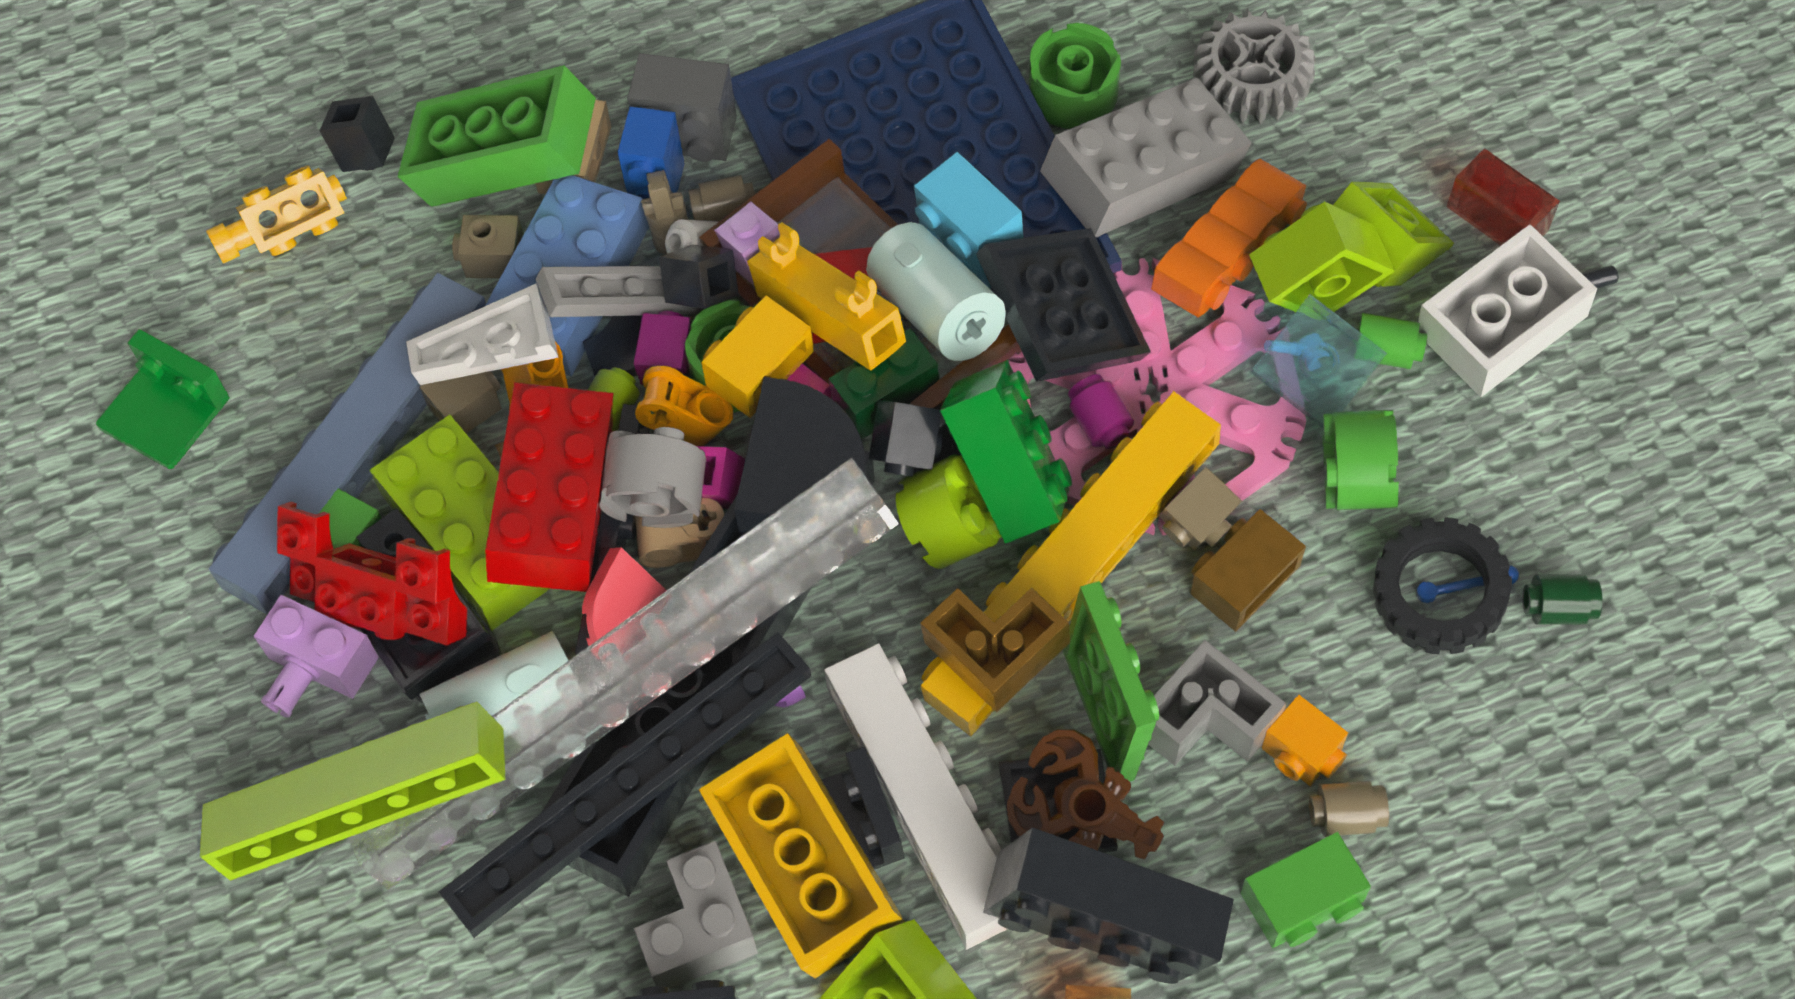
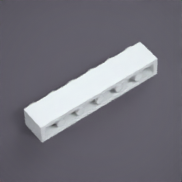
[824,643,1007,950]

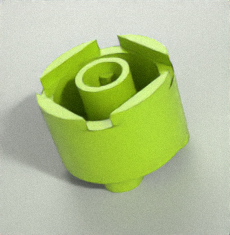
[895,454,1001,569]

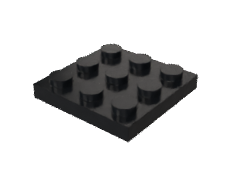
[976,228,1151,382]

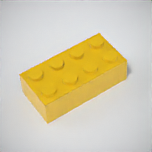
[699,733,905,979]

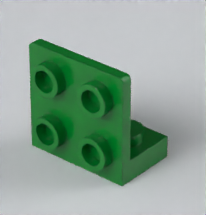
[96,329,230,469]

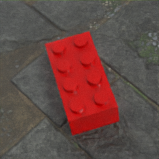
[485,382,614,592]

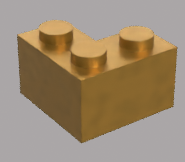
[920,588,1070,713]

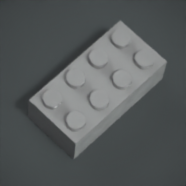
[1040,78,1252,237]

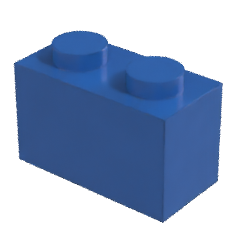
[617,107,685,199]

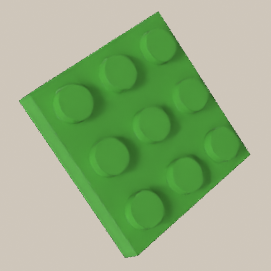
[1063,581,1159,781]

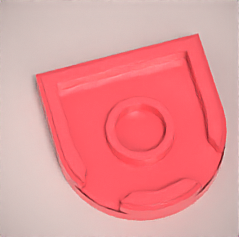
[582,547,674,669]

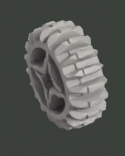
[1193,8,1315,125]

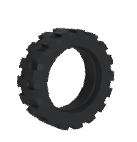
[1373,517,1512,654]

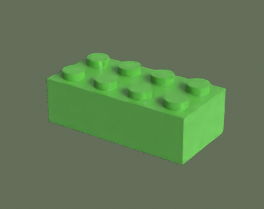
[397,65,596,207]

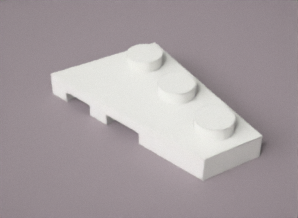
[406,283,559,385]

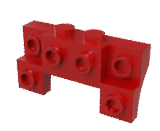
[277,502,467,646]

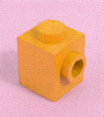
[1261,695,1349,787]

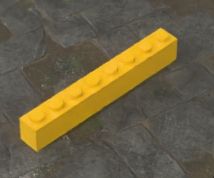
[921,391,1221,737]

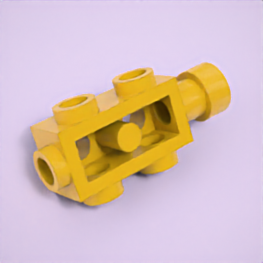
[206,166,347,264]

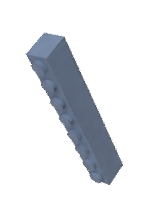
[209,273,486,615]

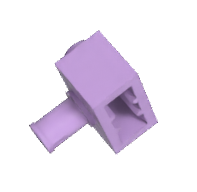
[254,595,379,718]

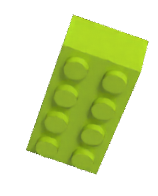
[369,414,551,631]

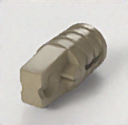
[641,170,689,254]

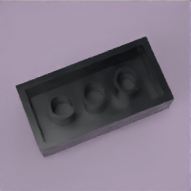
[983,827,1234,984]

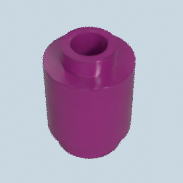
[1068,374,1135,449]

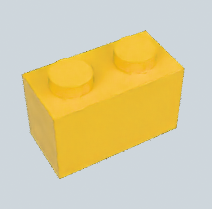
[701,296,813,418]

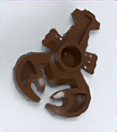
[1007,729,1165,859]

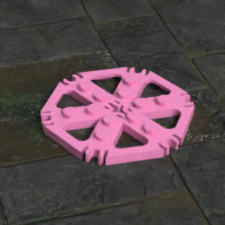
[1008,258,1306,535]

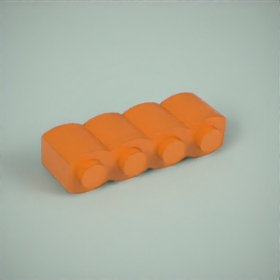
[1151,159,1307,318]

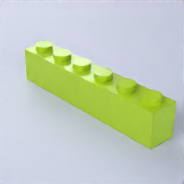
[200,701,505,881]

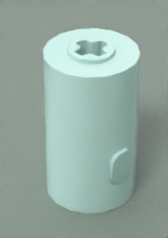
[866,222,1006,361]
[419,631,587,745]

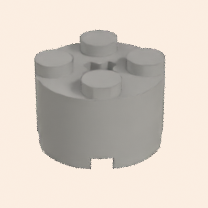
[599,427,706,528]

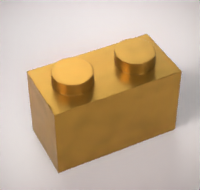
[1191,509,1306,632]

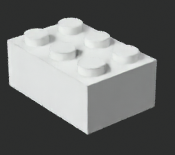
[1418,224,1597,397]

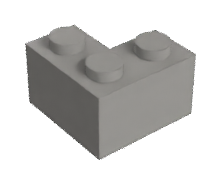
[1148,640,1286,766]
[634,841,758,989]

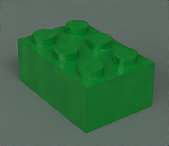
[940,360,1072,544]

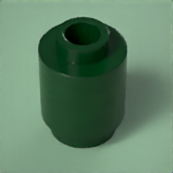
[1522,574,1603,625]

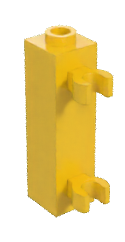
[747,222,906,371]

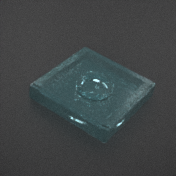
[1250,294,1387,428]

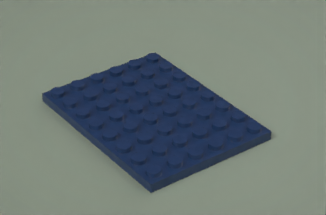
[731,0,1122,341]

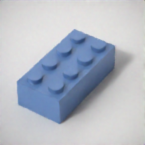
[485,175,649,377]

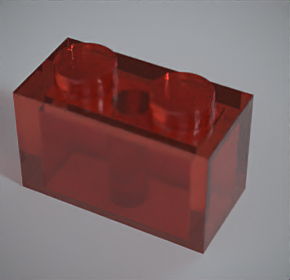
[1446,148,1560,246]

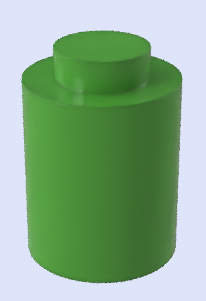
[1353,312,1427,369]

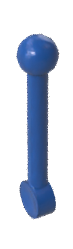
[1416,565,1519,603]

